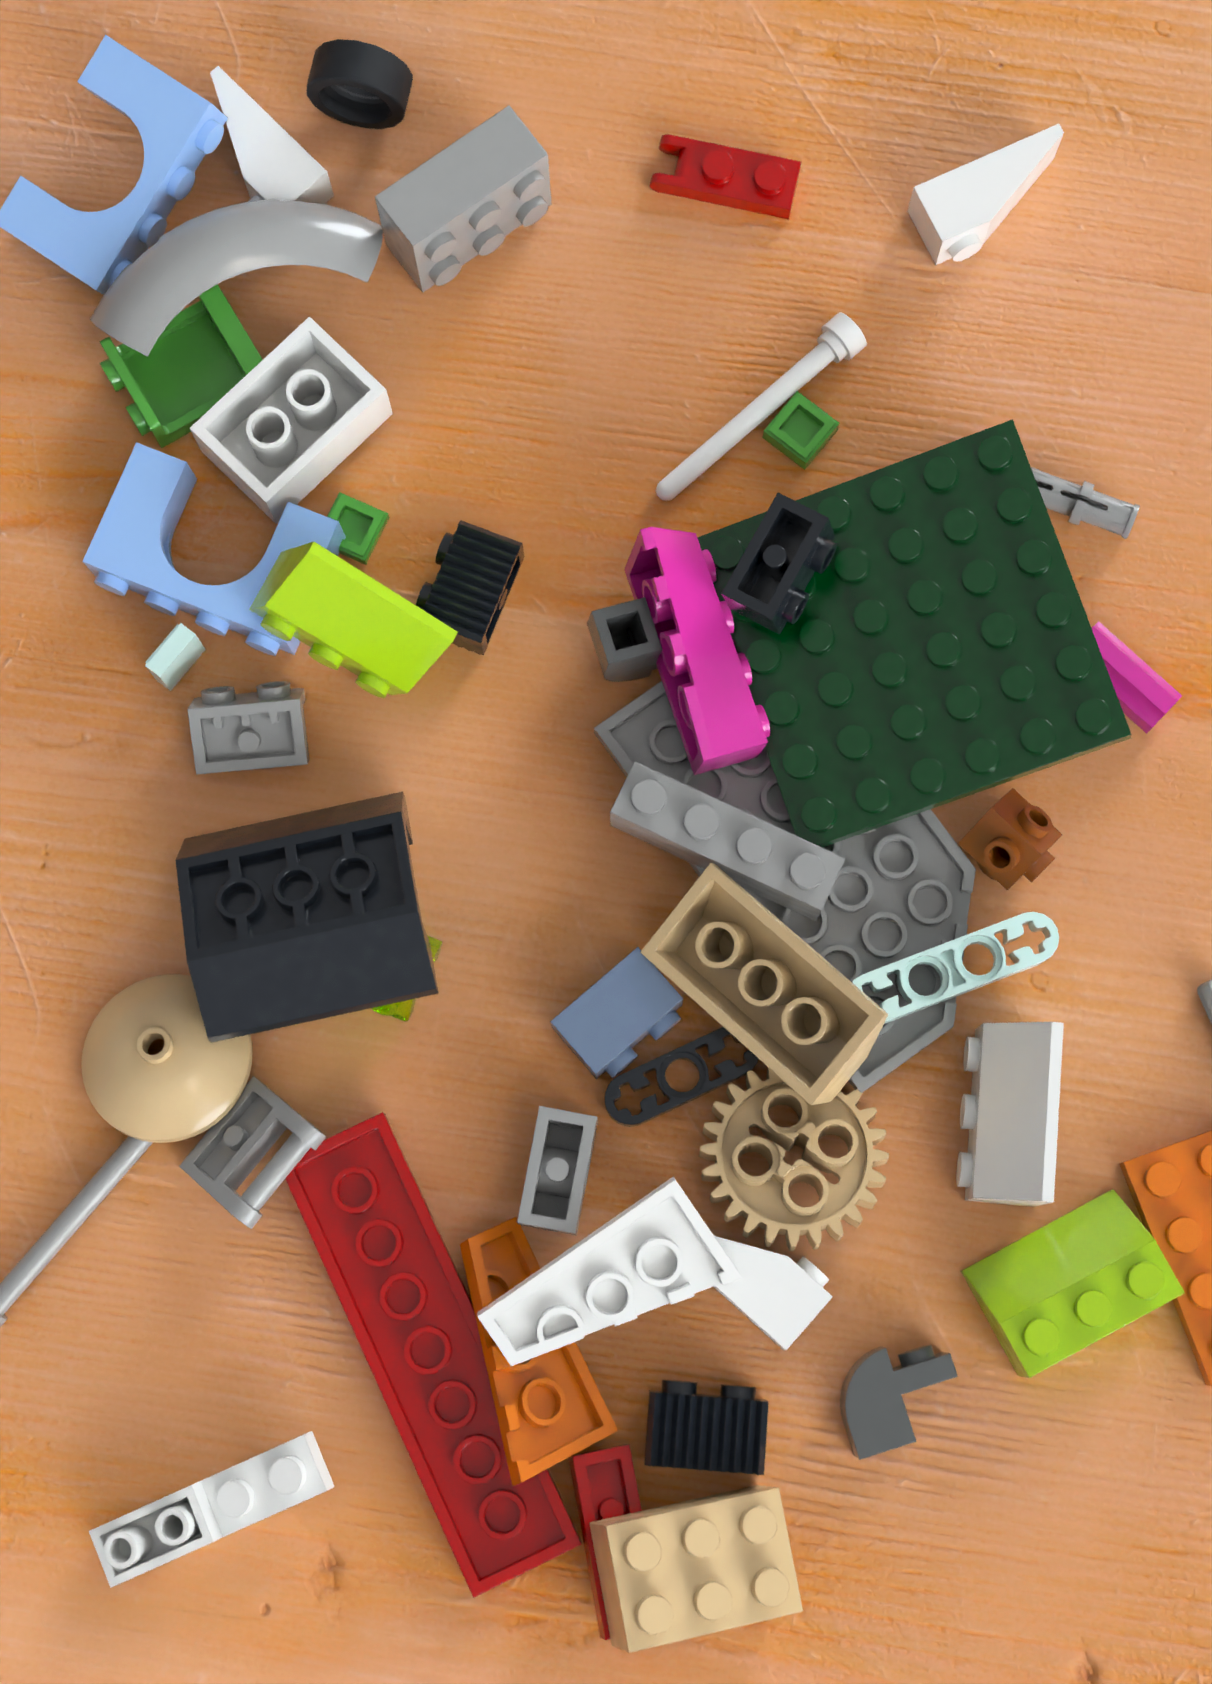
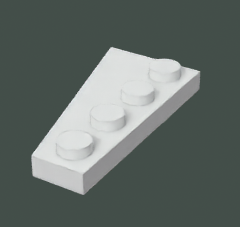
[477,1177,742,1366]

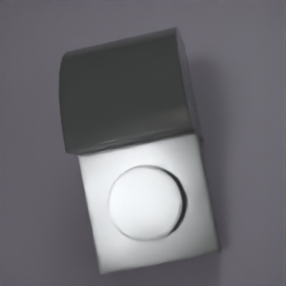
[587,597,662,682]
[840,1345,958,1460]

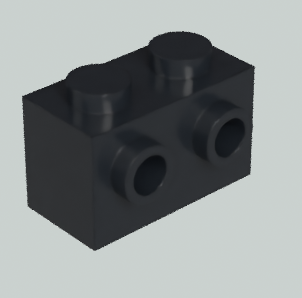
[721,493,837,635]

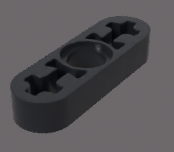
[605,1027,759,1127]

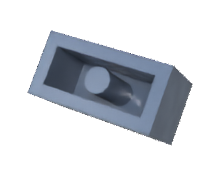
[550,947,683,1079]

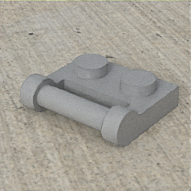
[179,1076,326,1229]

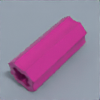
[1092,622,1182,734]

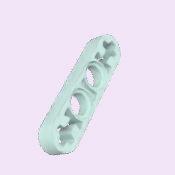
[852,912,1059,1024]

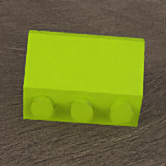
[249,541,458,698]
[961,1189,1185,1378]

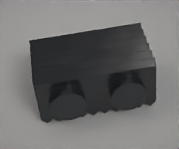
[416,520,524,655]
[644,1380,769,1475]

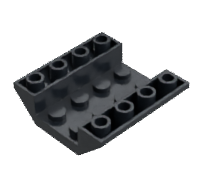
[176,791,439,1043]

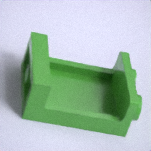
[99,284,263,448]

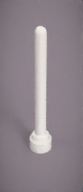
[656,312,867,501]

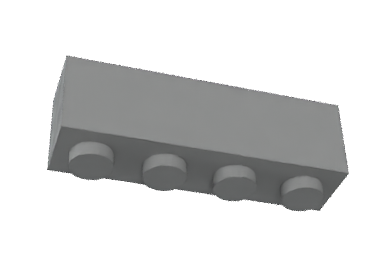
[610,761,846,921]

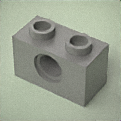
[517,1106,598,1236]

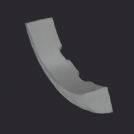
[90,199,383,357]

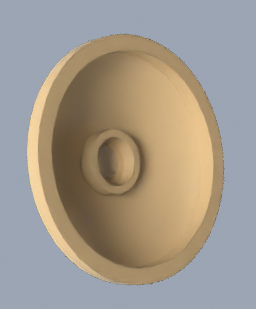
[81,974,253,1143]

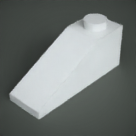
[210,66,334,204]
[908,124,1064,265]
[713,1236,833,1351]

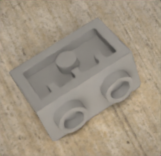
[187,681,310,775]

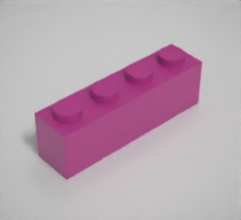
[624,527,770,775]

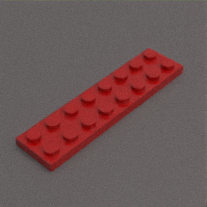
[285,1112,582,1598]

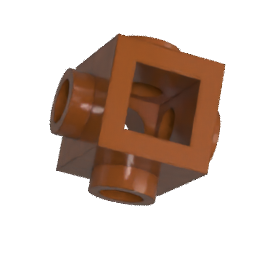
[958,788,1062,891]

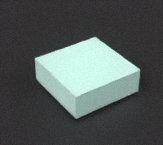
[145,623,206,691]

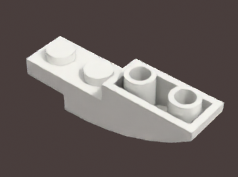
[89,1431,335,1588]

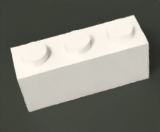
[956,1022,1064,1207]

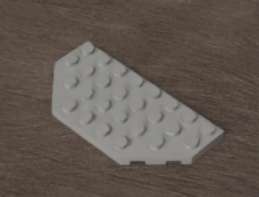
[594,681,976,1093]

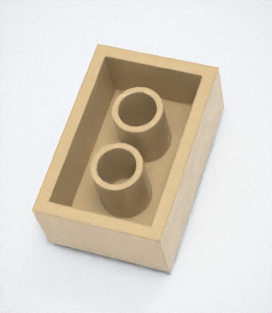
[589,1485,803,1653]

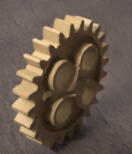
[699,1067,889,1251]

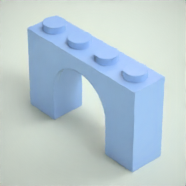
[0,35,228,295]
[82,442,346,656]

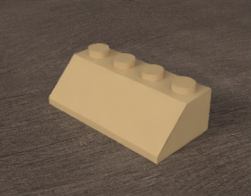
[640,863,888,1105]

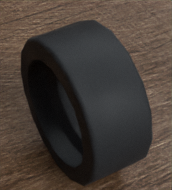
[306,39,413,129]

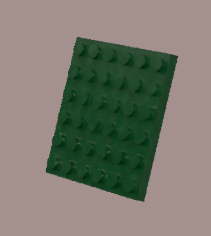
[697,419,1132,847]

